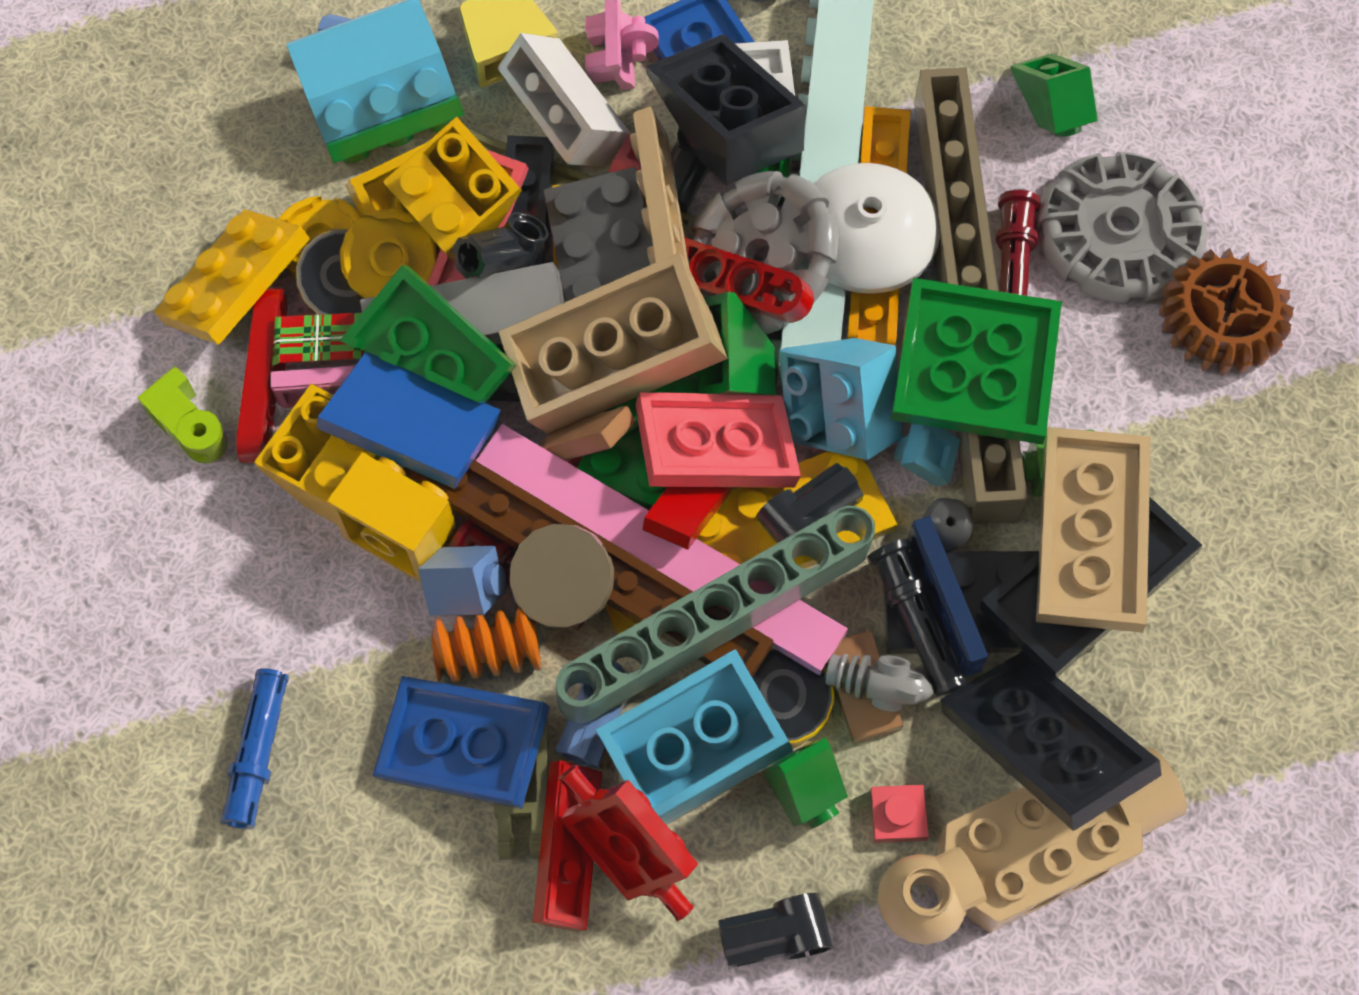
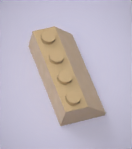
[498,252,728,435]

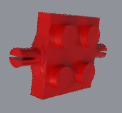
[558,765,698,922]

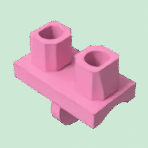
[585,0,659,90]

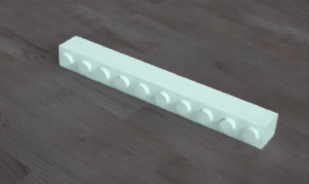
[772,0,874,386]

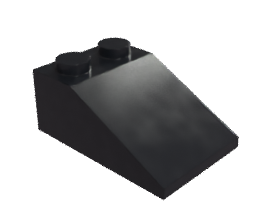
[646,34,806,186]

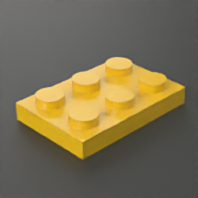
[154,209,310,345]

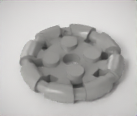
[1037,151,1207,304]
[688,171,839,334]

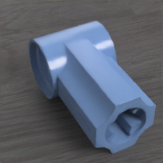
[556,662,630,769]

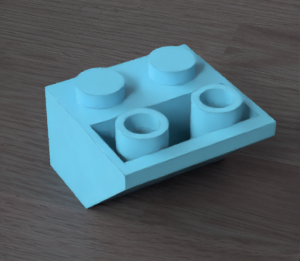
[779,338,902,460]

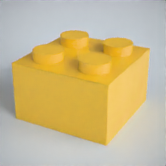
[327,452,457,582]

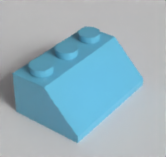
[286,0,456,144]
[596,649,794,825]

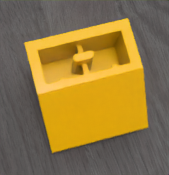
[383,117,522,264]
[254,383,381,525]

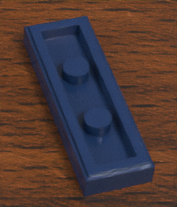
[907,516,988,678]

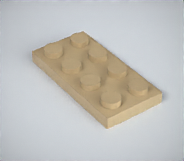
[1036,427,1151,633]

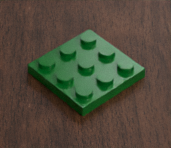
[891,278,1062,445]

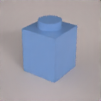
[418,546,506,616]

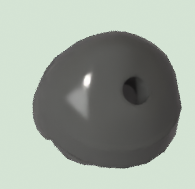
[922,498,974,552]

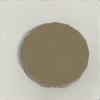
[510,524,614,628]

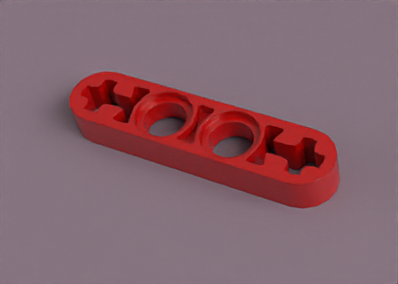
[684,237,814,323]
[236,288,288,464]

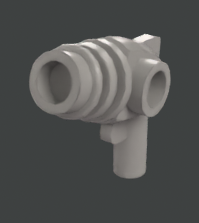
[826,653,933,711]

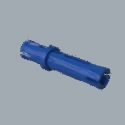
[220,668,289,830]

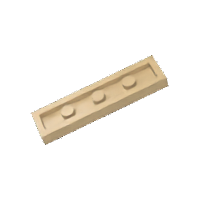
[630,107,690,270]

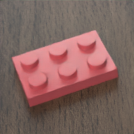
[635,392,801,488]

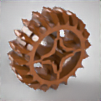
[1159,248,1294,376]

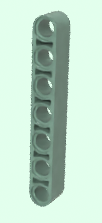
[556,506,875,723]

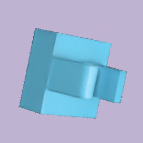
[893,424,961,486]

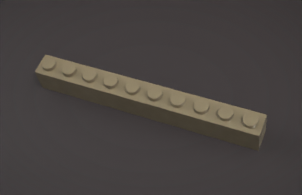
[914,67,1028,524]

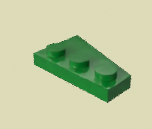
[340,265,517,403]

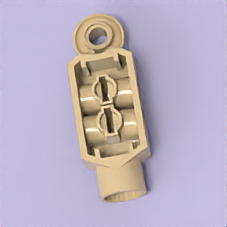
[877,747,1187,945]

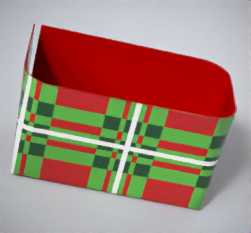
[272,312,367,372]

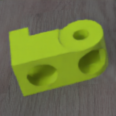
[137,366,228,464]

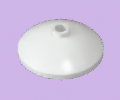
[802,163,940,294]

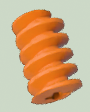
[432,607,542,683]

